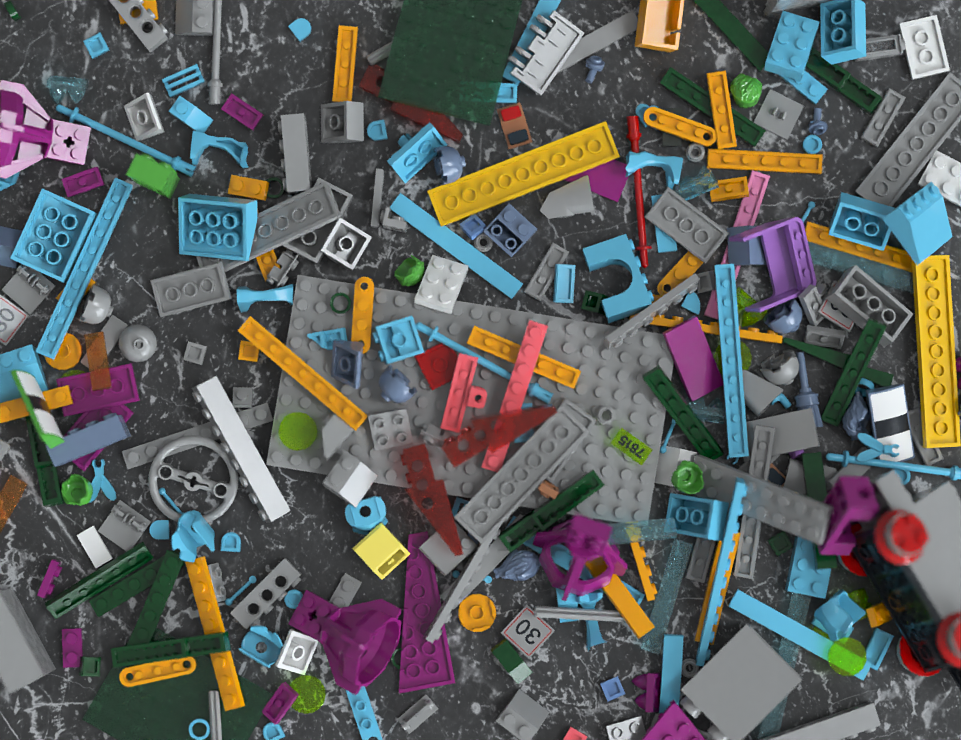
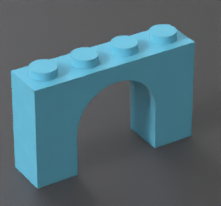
[583,234,654,323]

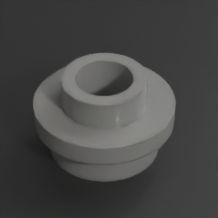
[685,143,705,162]
[474,233,493,252]
[596,405,615,425]
[682,658,699,678]

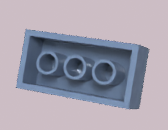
[45,413,131,467]

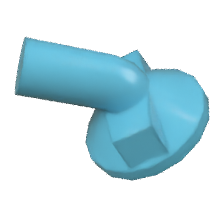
[770,393,791,409]

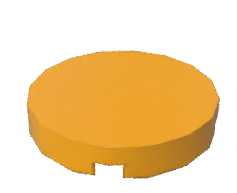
[44,333,82,370]
[458,594,496,632]

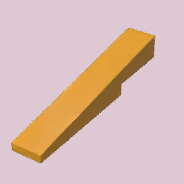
[694,532,741,645]

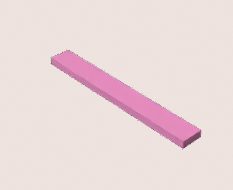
[704,170,770,320]

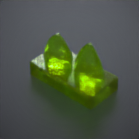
[736,287,768,327]

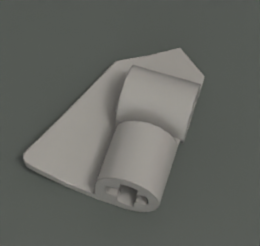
[540,175,594,219]
[742,370,784,417]
[783,458,837,494]

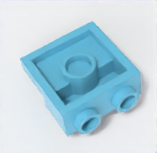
[372,316,424,365]

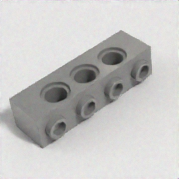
[109,0,168,53]
[230,558,302,629]

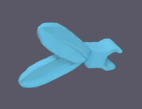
[856,433,900,462]
[90,459,116,502]

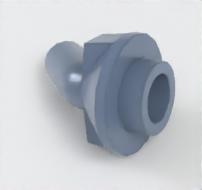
[585,56,605,84]
[809,108,828,135]

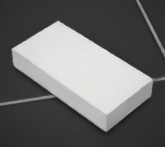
[77,526,113,568]

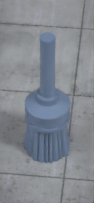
[794,352,823,428]

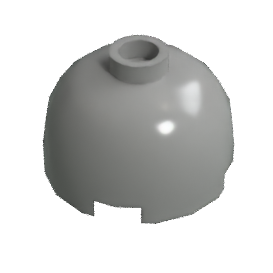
[79,285,114,324]
[118,324,157,362]
[760,349,799,386]

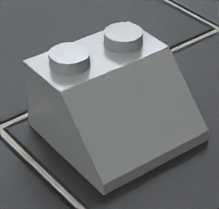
[175,0,214,36]
[321,101,364,143]
[320,218,372,270]
[322,414,354,460]
[323,451,378,508]
[419,518,477,576]
[496,689,550,740]

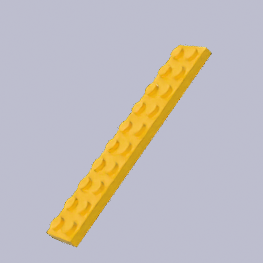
[427,121,620,227]
[912,255,961,448]

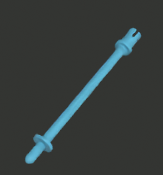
[56,104,196,177]
[416,322,553,405]
[826,450,961,481]

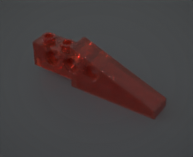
[359,64,463,144]
[441,403,558,468]
[400,444,464,556]

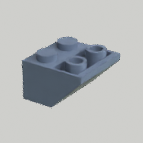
[483,204,537,258]

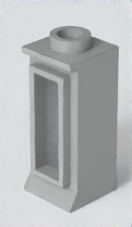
[855,34,905,62]

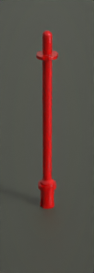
[626,116,652,268]

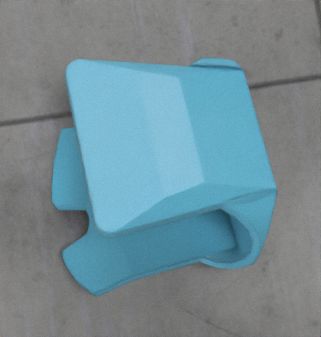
[345,496,388,535]
[171,510,215,562]
[814,590,865,641]
[238,626,283,668]

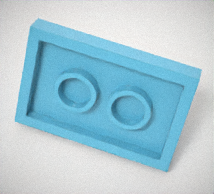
[387,122,447,183]

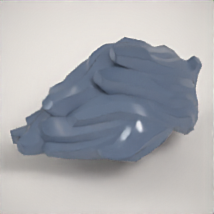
[842,391,869,441]
[494,549,541,581]

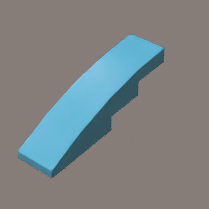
[659,634,684,714]

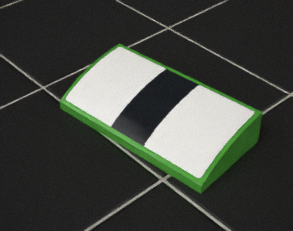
[10,370,65,449]

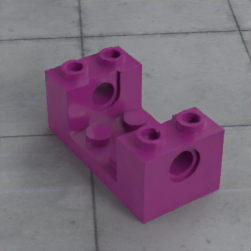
[817,476,878,555]

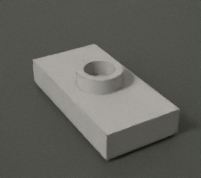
[803,325,845,349]

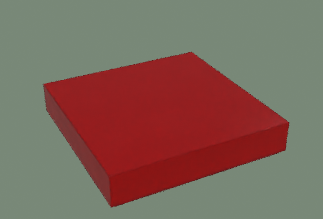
[414,343,458,391]

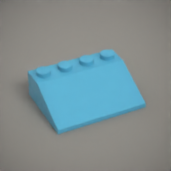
[883,181,952,265]
[10,188,98,283]
[178,194,257,261]
[0,344,49,403]

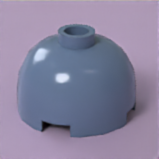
[433,146,466,185]
[764,298,803,334]
[379,365,417,403]

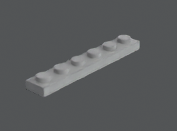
[604,273,700,350]

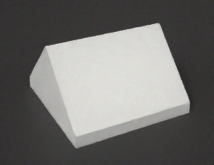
[124,93,165,141]
[655,445,698,487]
[275,628,318,675]

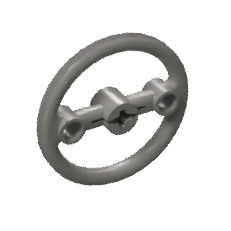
[148,436,239,523]

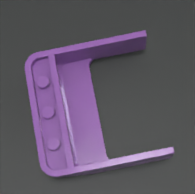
[729,217,816,312]

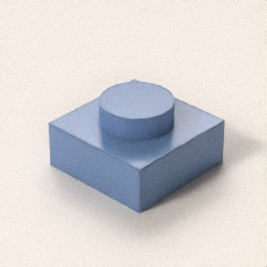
[459,214,487,240]
[600,676,625,701]

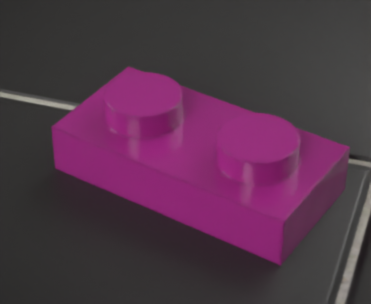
[221,93,264,131]
[61,166,105,198]
[37,559,62,598]
[62,628,83,668]
[262,682,299,724]

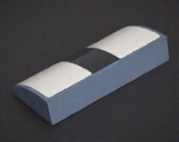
[865,383,915,462]

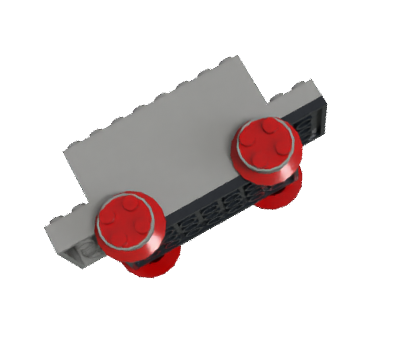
[837,470,961,691]

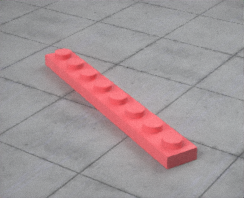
[482,320,548,472]

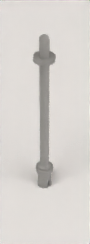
[207,0,223,105]

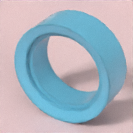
[855,378,874,397]
[189,718,210,740]

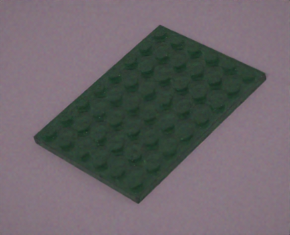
[378,0,522,126]
[82,627,274,740]

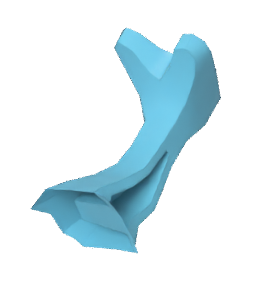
[190,131,248,168]
[625,151,683,189]
[237,284,296,313]
[576,590,607,652]

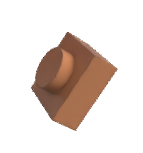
[538,479,559,499]

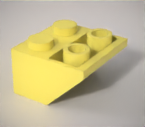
[353,523,410,580]

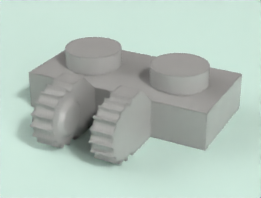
[798,283,828,326]

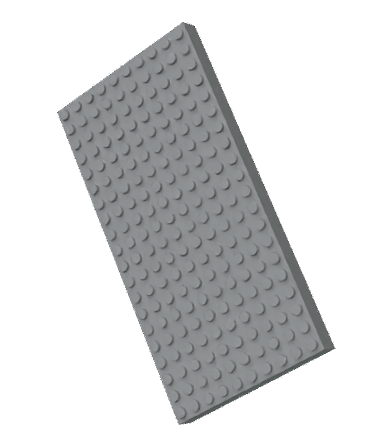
[266,275,674,527]

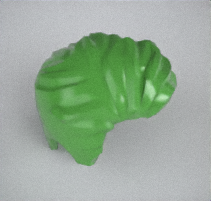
[730,73,762,108]
[395,255,425,286]
[671,460,704,494]
[61,474,93,506]

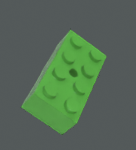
[126,153,180,199]

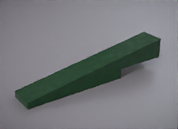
[805,47,882,115]
[782,337,894,387]
[26,416,65,508]
[801,452,837,570]
[498,470,605,553]
[111,631,231,668]

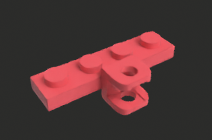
[440,353,487,433]

